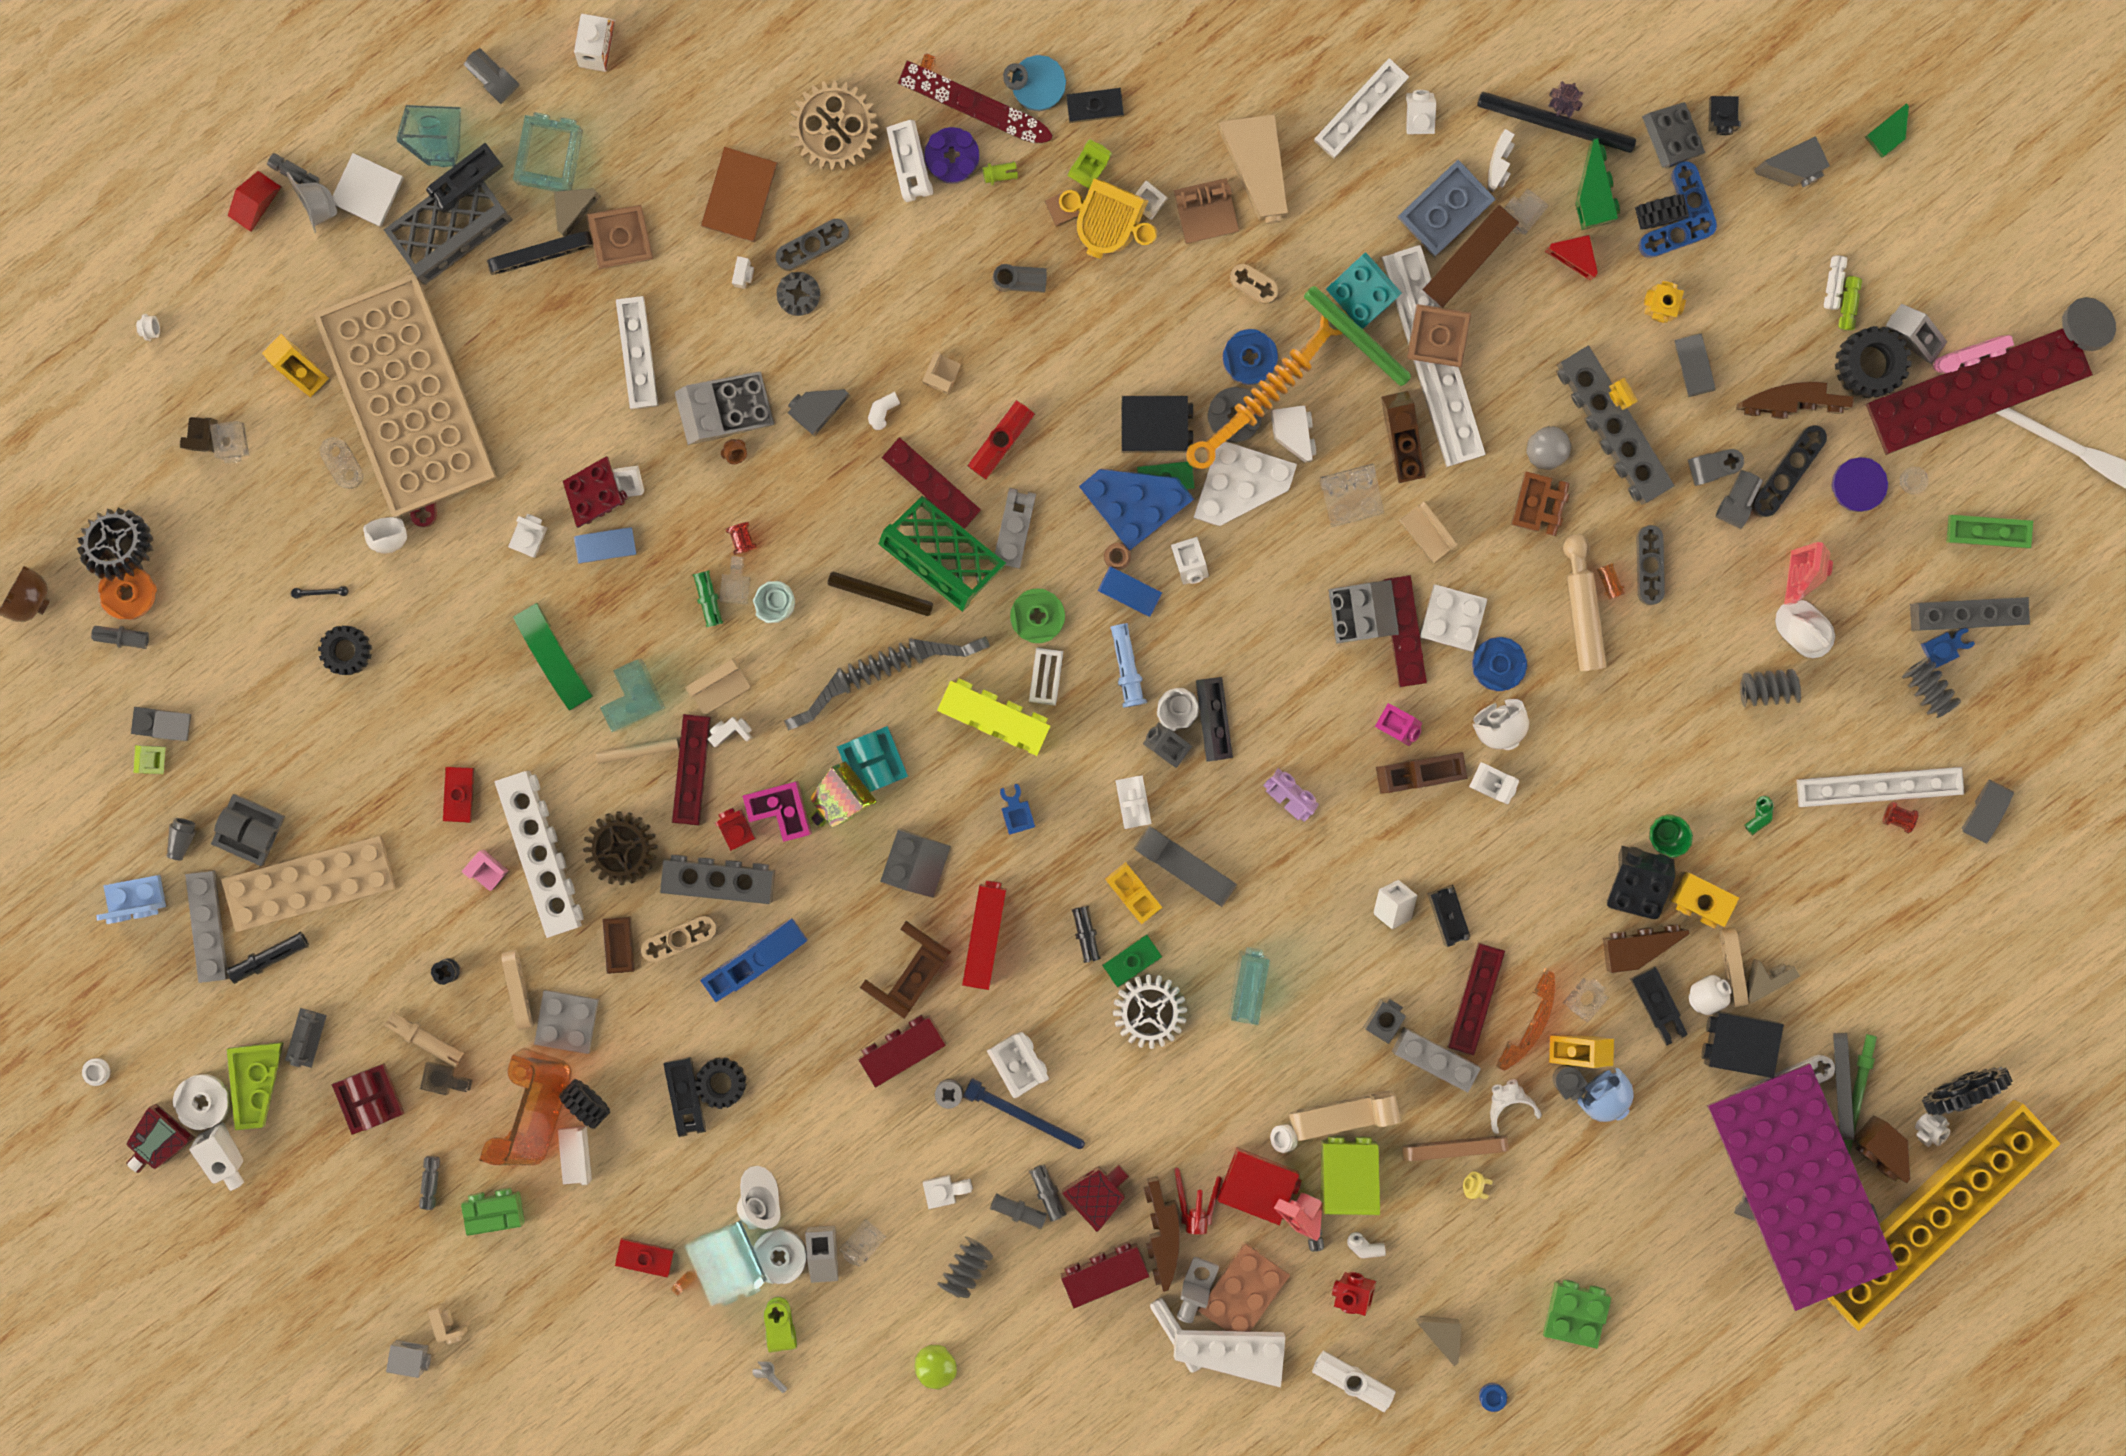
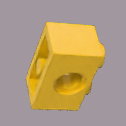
[1671,872,1739,929]

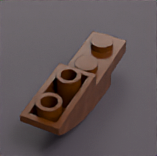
[1736,382,1854,419]
[1144,1176,1180,1292]

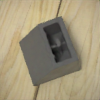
[1328,580,1399,644]

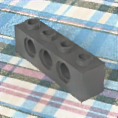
[1910,597,2030,631]
[660,855,775,904]

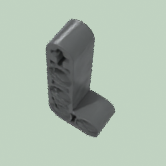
[1134,826,1238,907]

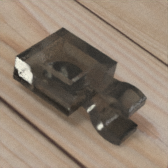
[420,1062,473,1096]

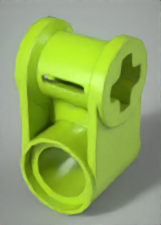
[764,1297,797,1353]

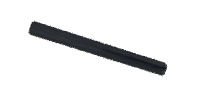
[1477,92,1636,153]

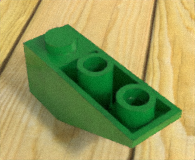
[1575,138,1620,230]

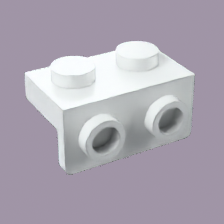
[987,1032,1049,1098]

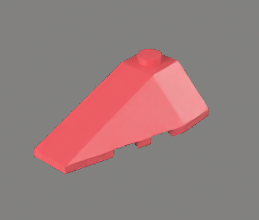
[1784,542,1833,605]

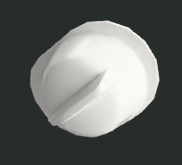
[1775,600,1835,658]
[737,1166,780,1229]

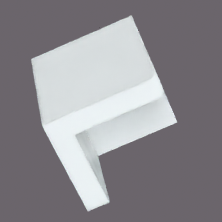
[1374,880,1417,929]

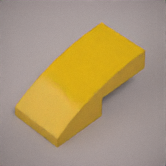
[1105,862,1163,925]

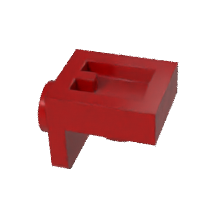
[715,807,756,851]

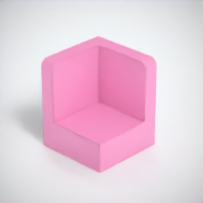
[462,850,509,891]

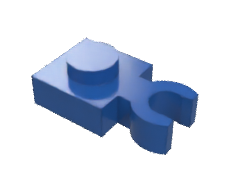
[1921,628,1975,669]
[1000,784,1035,835]

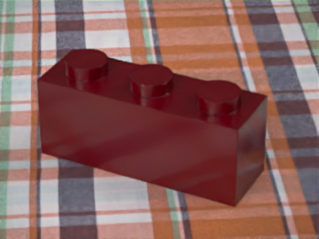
[858,1014,947,1088]
[1061,1241,1150,1309]

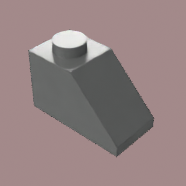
[788,389,850,437]

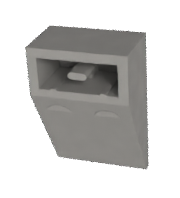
[675,371,774,445]

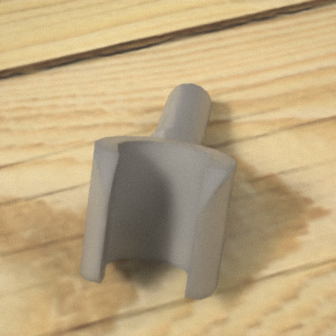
[752,1361,787,1393]

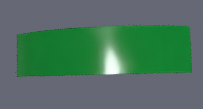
[513,603,593,711]

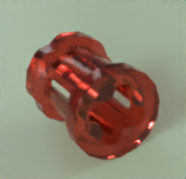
[725,522,758,555]
[1882,801,1919,834]

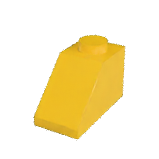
[262,334,329,398]
[1549,1035,1614,1068]

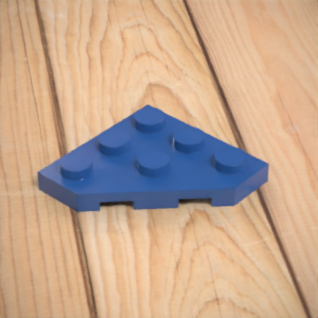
[1079,468,1194,551]

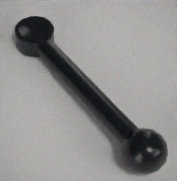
[291,586,349,599]

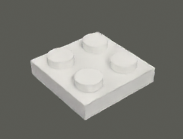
[1420,584,1487,652]

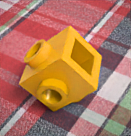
[1644,281,1686,323]

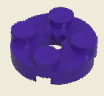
[925,127,980,184]

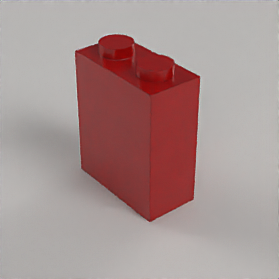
[1217,1147,1302,1226]

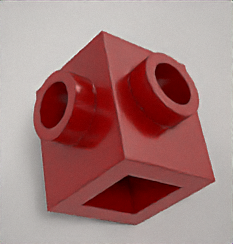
[1332,1272,1377,1316]

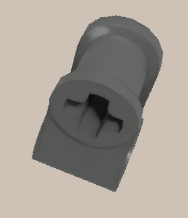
[1688,449,1744,486]

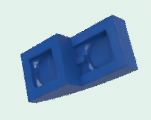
[1097,567,1162,617]

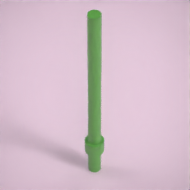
[1843,1034,1877,1155]

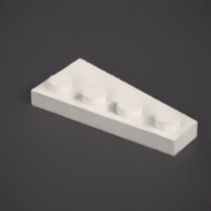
[1174,1330,1285,1387]

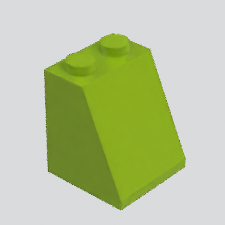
[1320,1136,1380,1215]

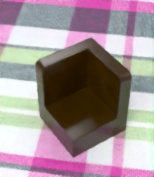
[180,417,218,453]

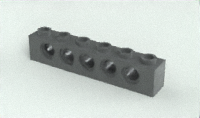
[1556,345,1675,505]

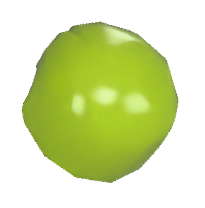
[914,1345,957,1390]

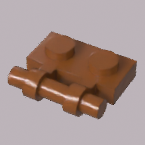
[1511,471,1570,537]

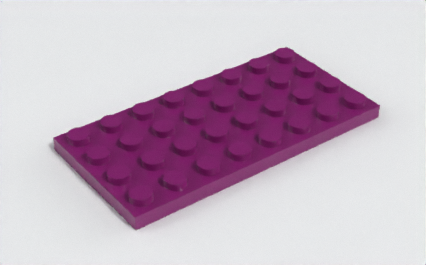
[1707,1063,1898,1311]

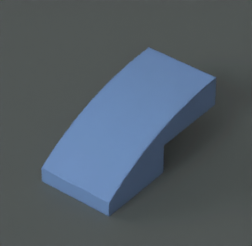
[574,527,636,564]

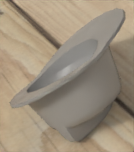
[286,172,337,233]

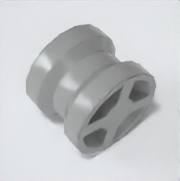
[935,1079,963,1109]

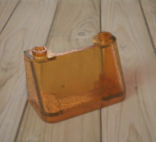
[479,1047,572,1166]

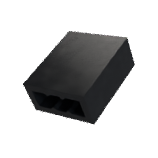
[1121,396,1193,453]
[1701,1011,1784,1078]

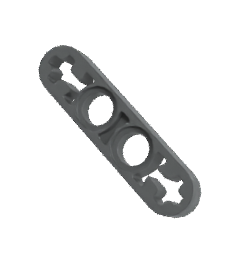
[1833,1032,1854,1140]

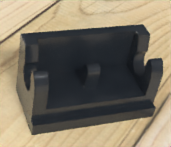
[1427,885,1471,947]

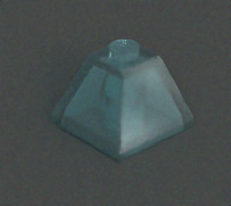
[396,105,461,167]

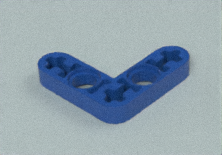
[1638,161,1717,258]

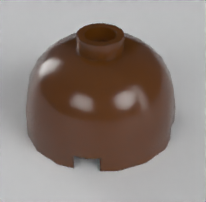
[0,566,50,622]

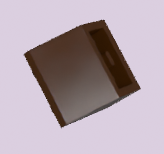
[1853,1115,1910,1184]

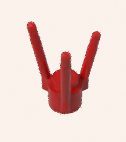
[1174,1167,1222,1235]

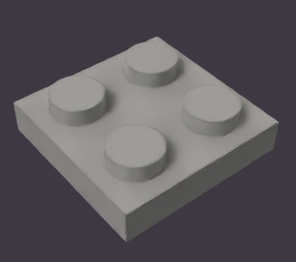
[534,990,599,1054]

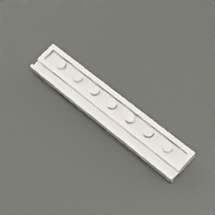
[1382,245,1486,467]

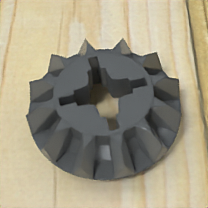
[776,272,820,316]

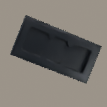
[1066,88,1124,123]

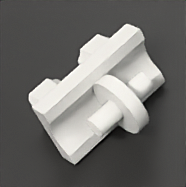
[1115,775,1152,829]

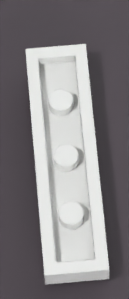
[1314,58,1409,159]
[616,296,659,410]

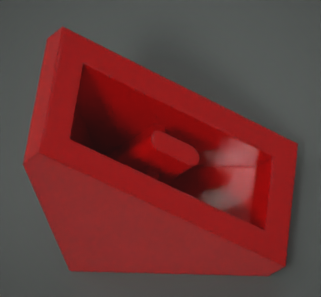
[227,171,282,232]
[1545,235,1598,281]

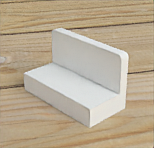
[558,1126,592,1185]

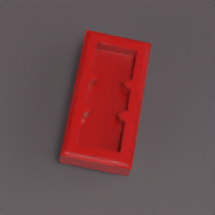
[443,766,474,823]
[615,1238,675,1278]

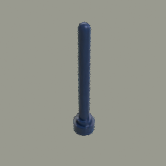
[963,1078,1085,1149]

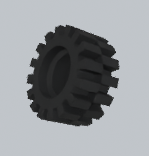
[1635,194,1689,230]
[318,626,372,675]
[695,1057,747,1109]
[559,1079,610,1129]

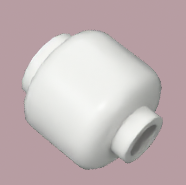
[1689,975,1731,1015]

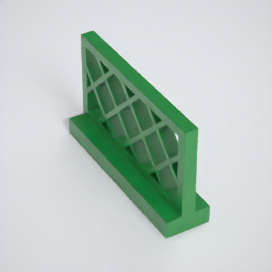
[878,496,1006,612]

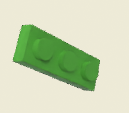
[1946,515,2033,549]

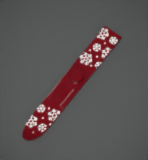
[897,60,1053,143]

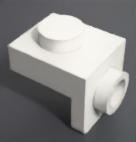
[1406,90,1436,134]
[708,717,753,747]
[1469,762,1519,804]

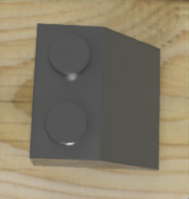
[1754,136,1830,187]
[880,828,951,898]

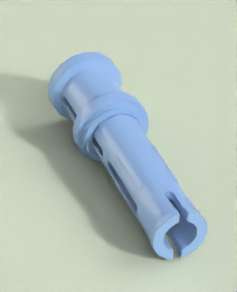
[1110,623,1147,708]

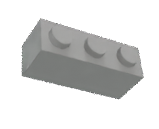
[1392,1027,1481,1092]

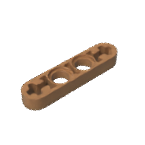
[1402,1135,1509,1161]

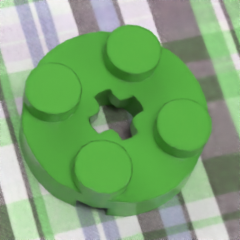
[1010,588,1065,643]

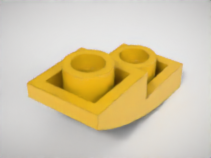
[1609,377,1638,410]

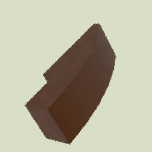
[1376,752,1468,794]

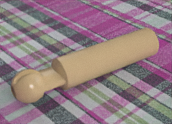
[1563,534,1607,671]

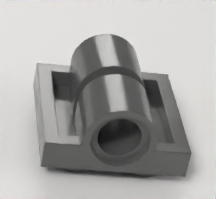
[1642,102,1705,169]
[211,794,285,866]

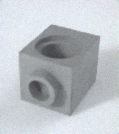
[386,1340,431,1378]

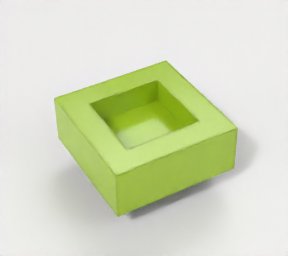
[133,745,166,774]

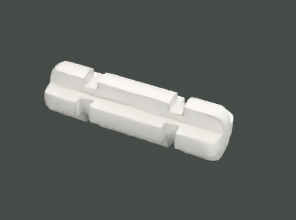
[1824,255,1847,310]

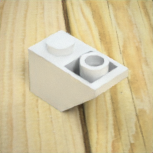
[1271,406,1316,463]

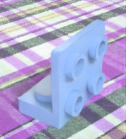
[96,875,166,924]

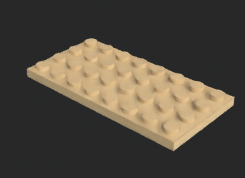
[313,274,497,518]

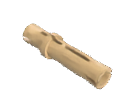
[384,1011,464,1068]

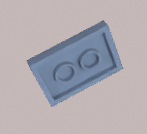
[1397,160,1496,257]

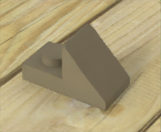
[1746,959,1800,1003]

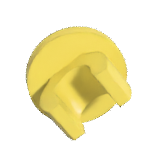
[1463,1172,1493,1199]

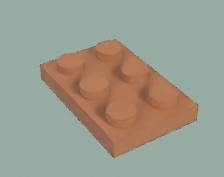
[1198,1242,1290,1332]

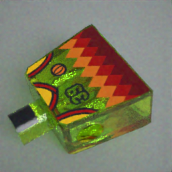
[810,761,878,828]

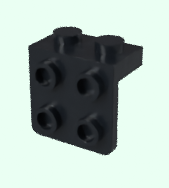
[1607,846,1675,920]

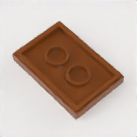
[701,147,778,242]

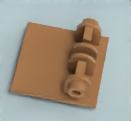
[1173,178,1239,244]

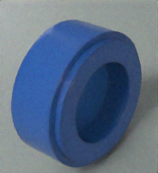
[1479,1383,1507,1412]

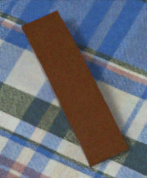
[1422,204,1520,308]

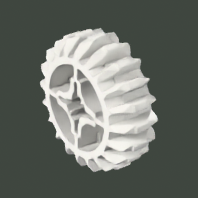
[1113,974,1187,1049]

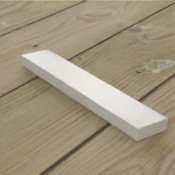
[1796,767,1964,807]

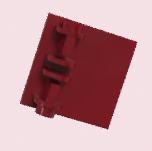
[562,456,628,528]

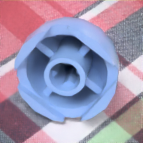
[1578,1068,1634,1122]

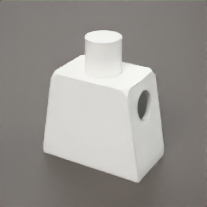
[189,1122,244,1191]

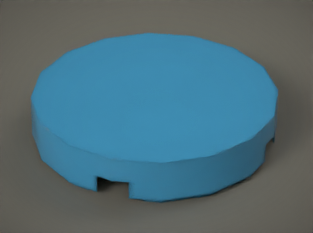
[1011,55,1066,111]

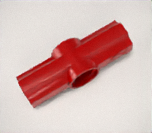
[967,400,1036,480]

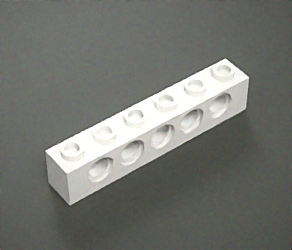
[494,771,584,938]

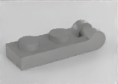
[995,488,1036,569]

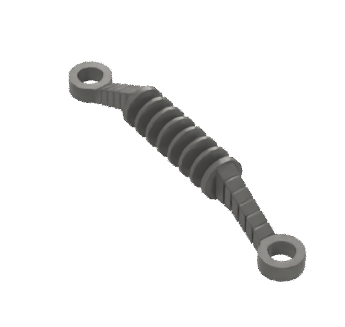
[784,636,990,731]

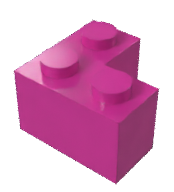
[742,781,812,842]

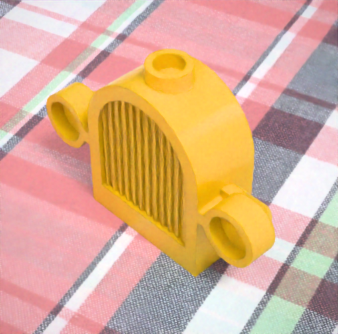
[1059,178,1157,259]

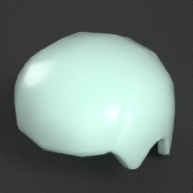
[753,581,795,623]

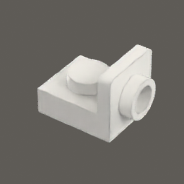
[508,514,547,558]
[1171,537,1209,584]

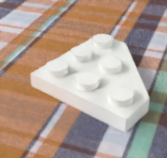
[1194,441,1297,526]

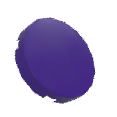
[1831,457,1888,512]

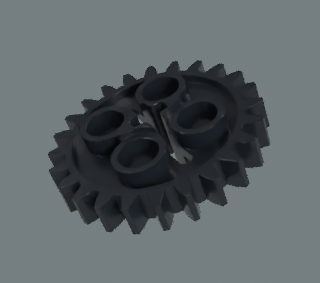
[1922,1067,2013,1115]

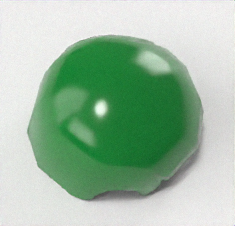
[1649,814,1693,858]

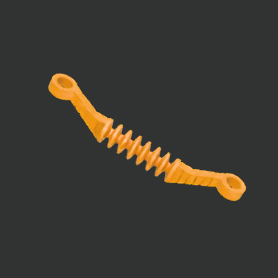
[1186,309,1348,469]

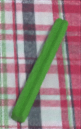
[1304,286,1411,386]

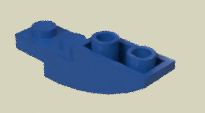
[700,918,808,1002]

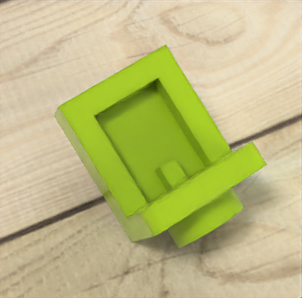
[1067,139,1112,189]

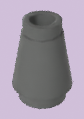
[166,818,197,861]

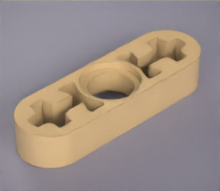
[641,915,718,962]
[1720,927,1748,1008]
[501,950,533,1030]

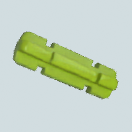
[1838,276,1862,331]

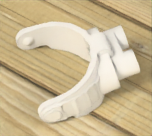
[1490,1079,1542,1134]

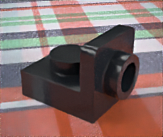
[1708,96,1741,136]

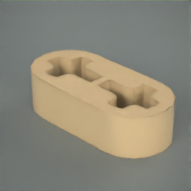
[1230,264,1278,304]

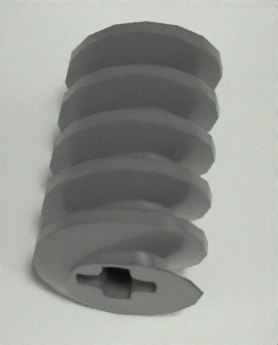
[1902,657,1961,718]
[1740,669,1801,707]
[937,1236,993,1298]

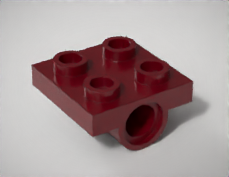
[331,1063,405,1135]

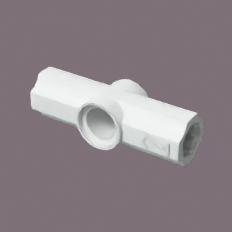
[1312,1350,1396,1412]

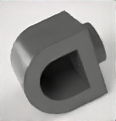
[1552,1065,1589,1101]

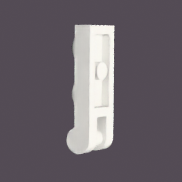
[886,120,933,202]

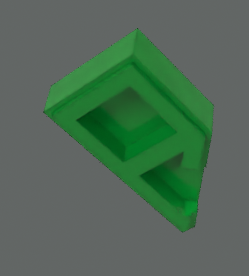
[1865,103,1909,158]

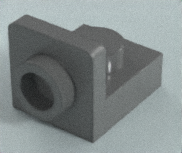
[1143,723,1192,768]

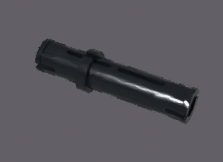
[227,931,309,984]

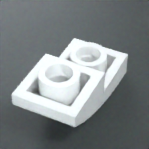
[1488,129,1515,192]

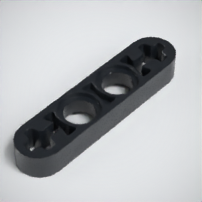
[487,231,593,275]
[1752,425,1827,517]

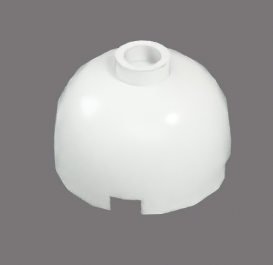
[1472,699,1529,750]

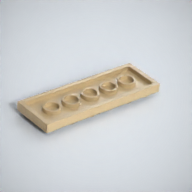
[221,836,396,932]

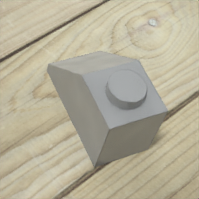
[1885,303,1947,364]

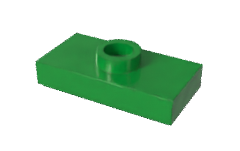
[1137,461,1195,490]
[1102,934,1162,988]

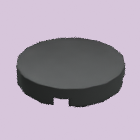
[2062,297,2116,351]

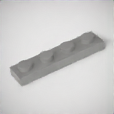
[185,871,228,983]

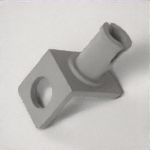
[1177,1257,1219,1323]

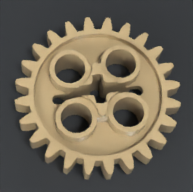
[789,80,879,171]

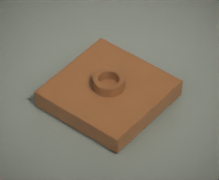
[587,205,653,270]
[1407,304,1472,368]

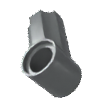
[464,48,520,104]
[992,264,1047,293]
[1716,470,1763,529]

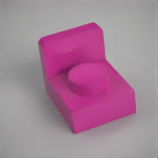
[1374,703,1422,746]

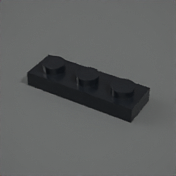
[1196,677,1233,762]

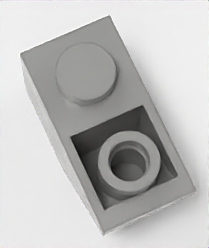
[805,1226,839,1283]

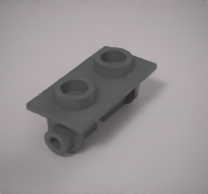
[285,1008,327,1068]

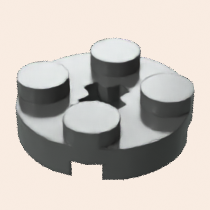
[1207,387,1262,443]

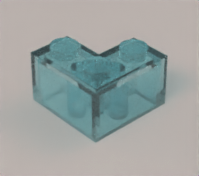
[600,659,665,732]

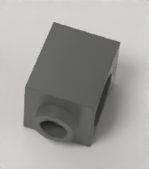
[1363,999,1406,1044]

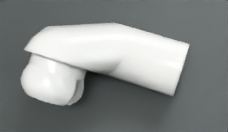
[868,392,900,430]
[1347,1232,1386,1258]

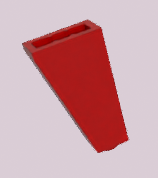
[962,880,1007,990]

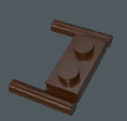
[860,921,951,1019]

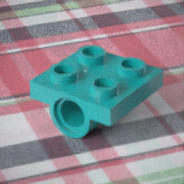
[1326,252,1402,329]
[837,726,909,792]

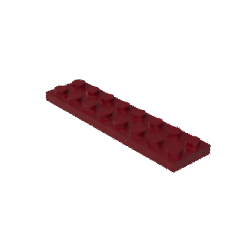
[1865,328,2093,455]

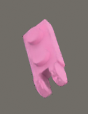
[1932,335,2014,373]

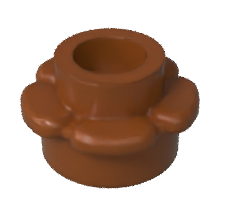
[721,439,747,465]

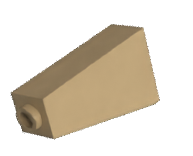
[1219,114,1288,224]

